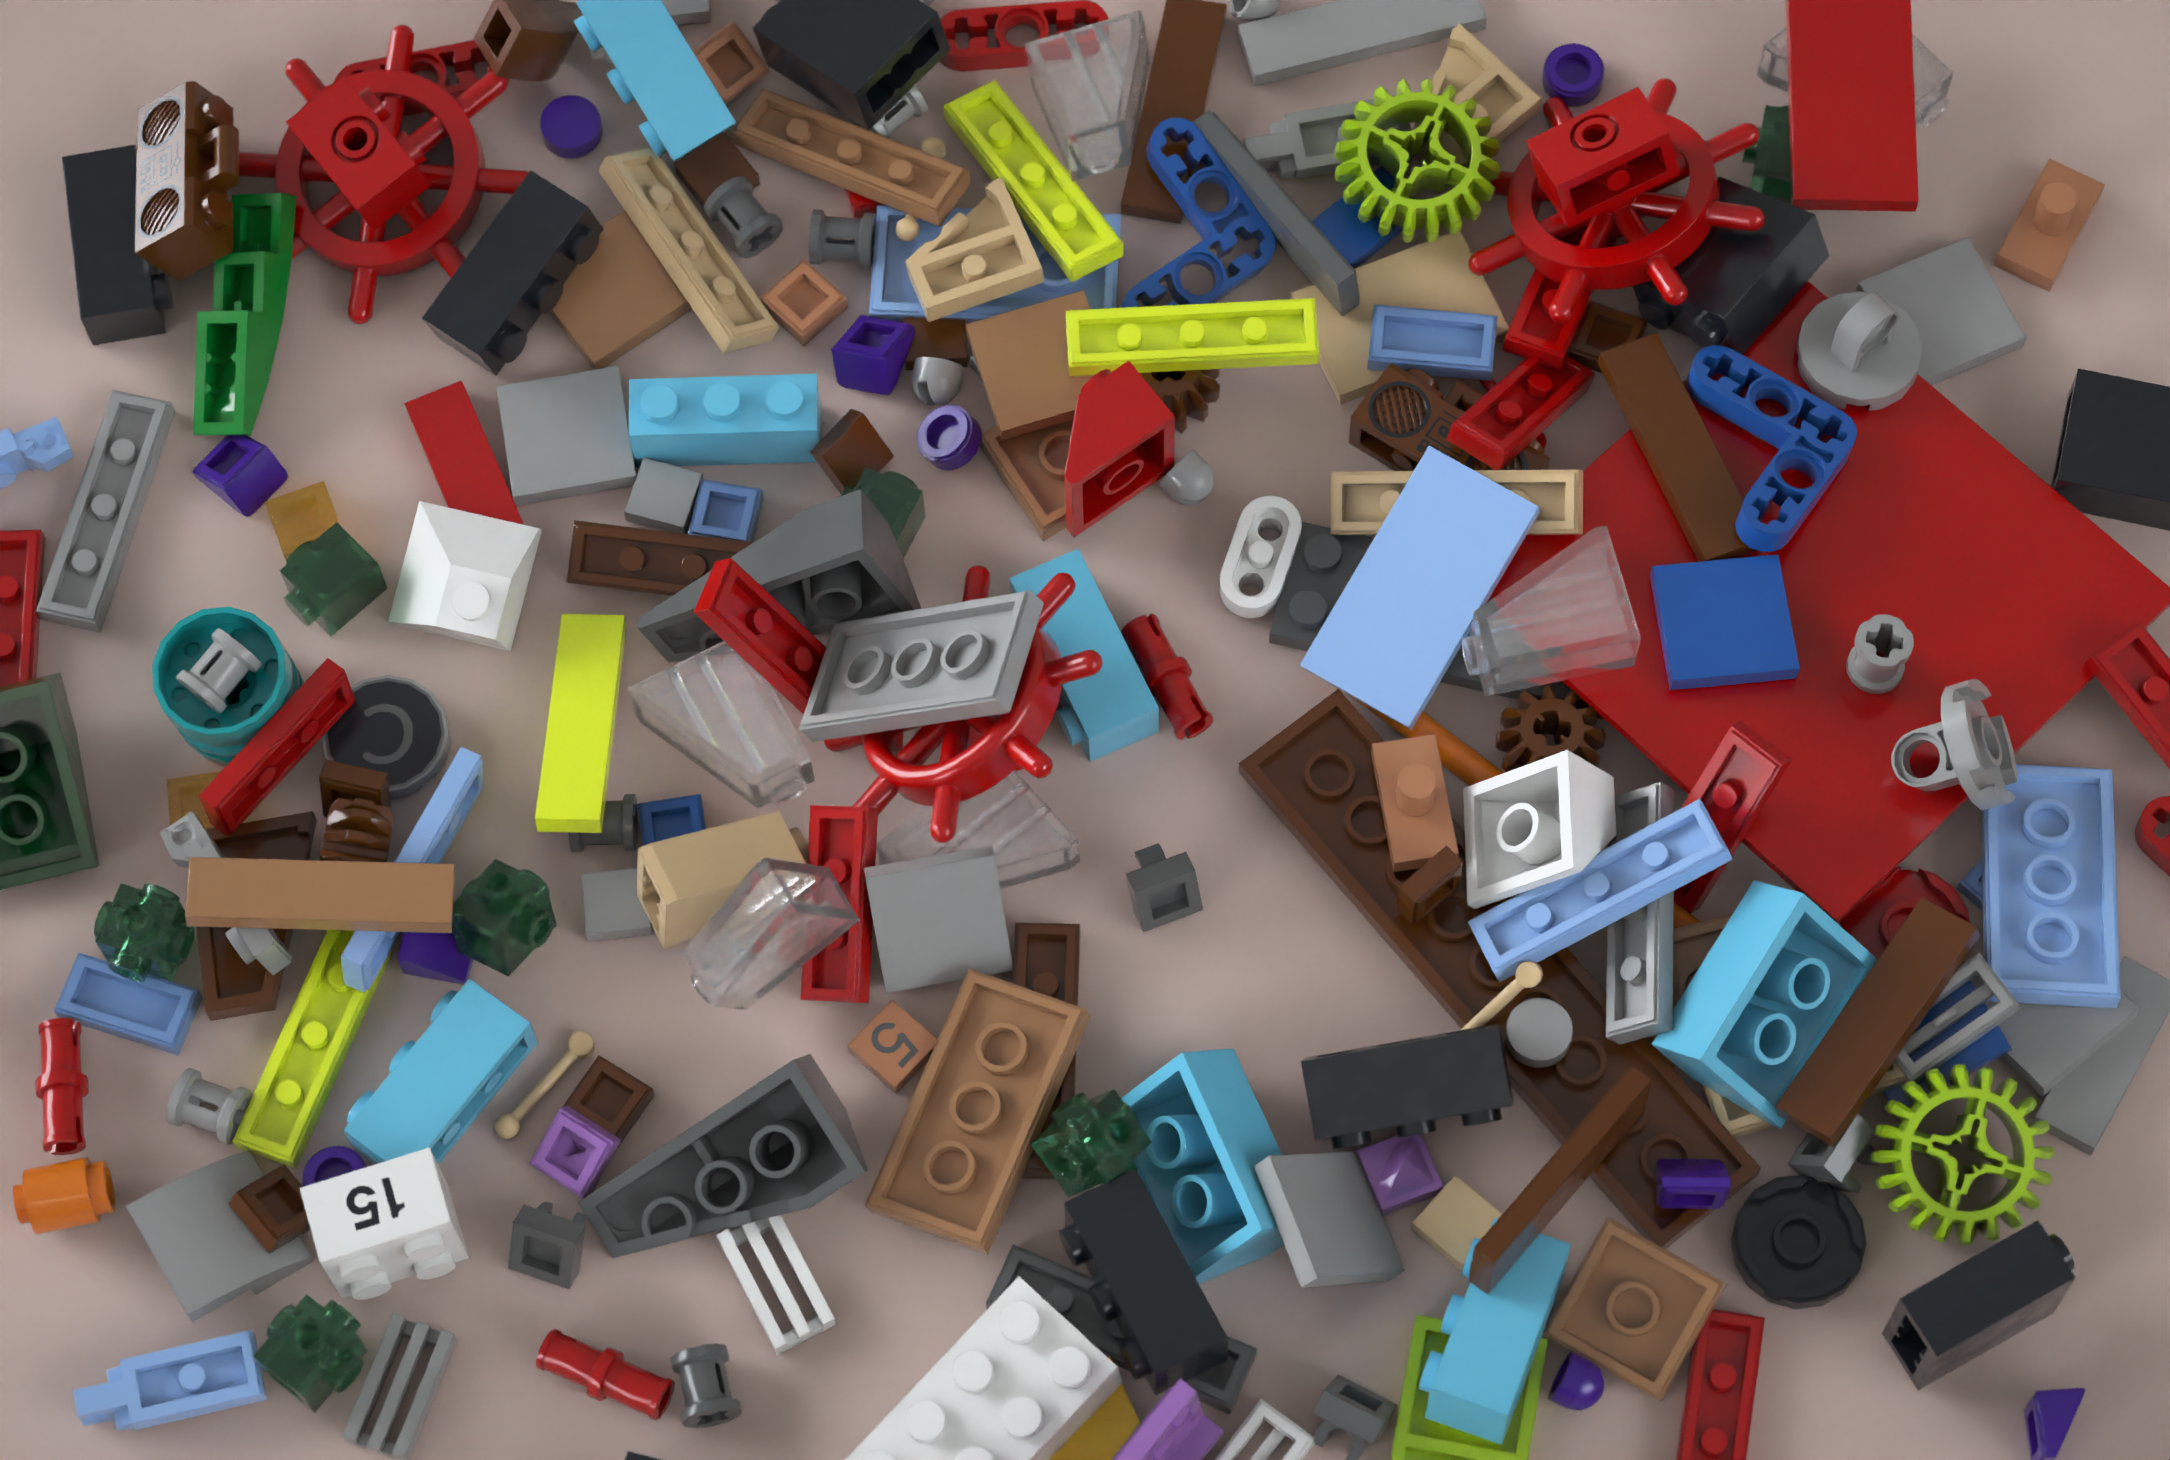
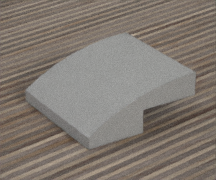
[126,1150,314,1322]

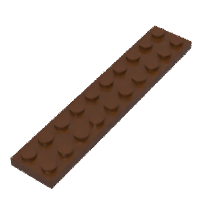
[1239,689,1761,1249]

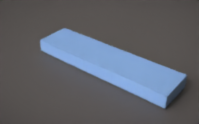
[341,747,484,993]
[1468,799,1733,982]

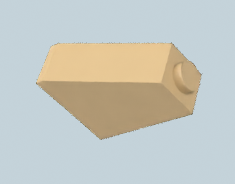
[637,811,808,949]

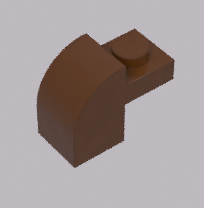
[473,0,583,81]

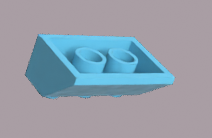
[1652,880,1878,1129]
[1097,1048,1284,1284]

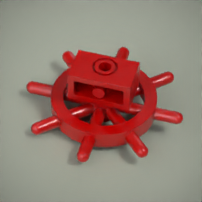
[239,25,529,324]
[1468,78,1765,324]

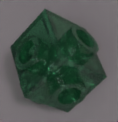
[452,859,557,977]
[94,883,195,982]
[1031,1089,1152,1197]
[253,1294,367,1413]

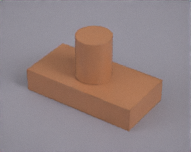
[1993,159,2105,291]
[1371,734,1459,872]

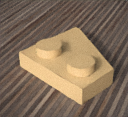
[1412,23,1541,168]
[906,177,1044,322]

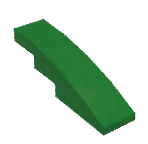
[193,193,296,436]

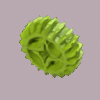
[1334,77,1501,244]
[1871,1064,2054,1245]

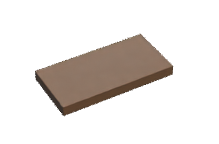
[865,968,1091,1255]

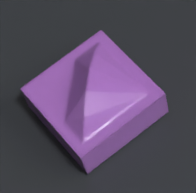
[529,1106,622,1198]
[1357,1134,1444,1216]

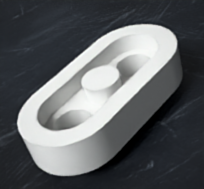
[1220,496,1302,618]

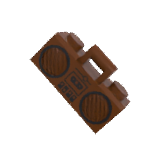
[135,81,239,282]
[1349,363,1550,471]

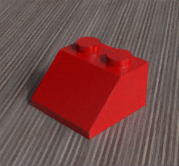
[1064,361,1175,537]

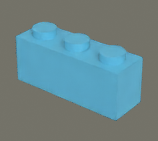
[574,0,737,161]
[629,374,822,468]
[1009,549,1159,762]
[344,978,538,1165]
[1419,1218,1571,1445]

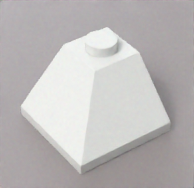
[388,501,542,651]
[1463,750,1617,909]

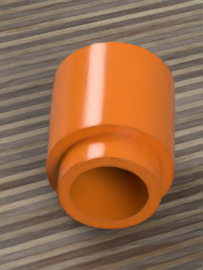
[13,1157,116,1234]

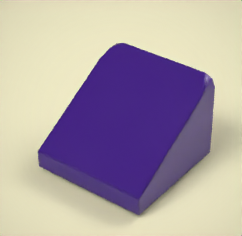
[831,315,915,395]
[192,436,288,517]
[398,912,482,985]
[1656,1159,1730,1209]
[2024,1388,2085,1460]

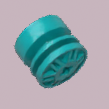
[152,606,304,765]

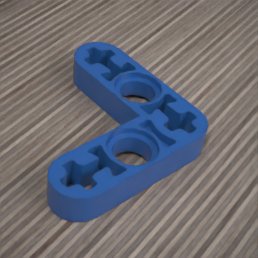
[1120,118,1276,308]
[1686,345,1857,552]

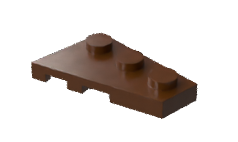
[196,811,317,1021]

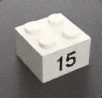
[300,1147,469,1300]

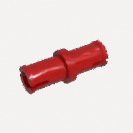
[1121,614,1213,740]
[35,1018,89,1155]
[536,1329,675,1420]

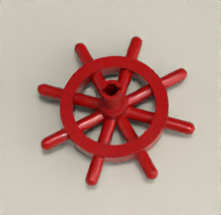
[824,565,1103,843]

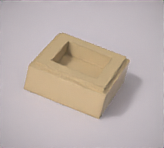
[1411,1175,1502,1271]

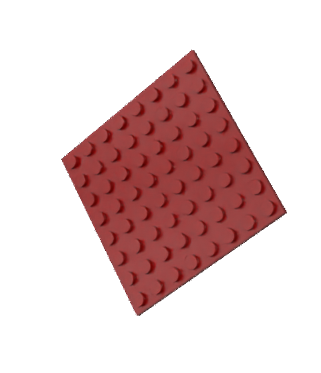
[1483,281,2170,923]

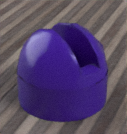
[1548,1351,1605,1411]

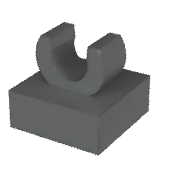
[1126,843,1203,932]
[1787,1113,1878,1193]
[508,1201,585,1289]
[1313,1375,1398,1460]

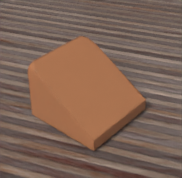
[692,22,770,105]

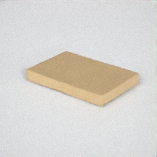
[1291,230,1509,405]

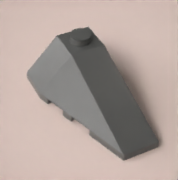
[638,489,922,662]
[578,1054,868,1258]

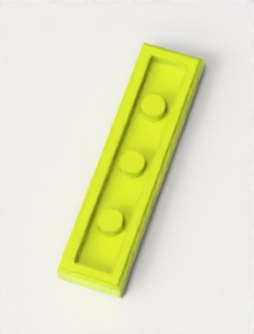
[943,80,1124,283]
[1066,298,1319,376]
[535,614,627,833]
[232,930,399,1169]

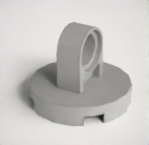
[1797,291,1923,411]
[1891,679,2017,810]

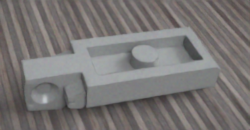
[1243,95,1415,179]
[160,811,292,975]

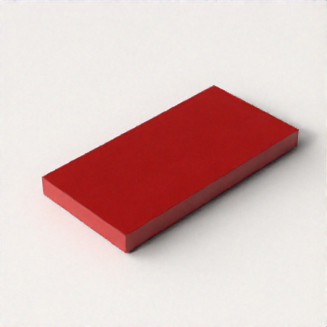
[1786,0,1919,212]

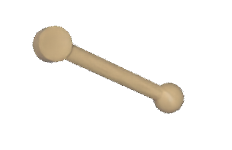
[895,137,945,241]
[1461,961,1543,1030]
[494,1031,595,1139]

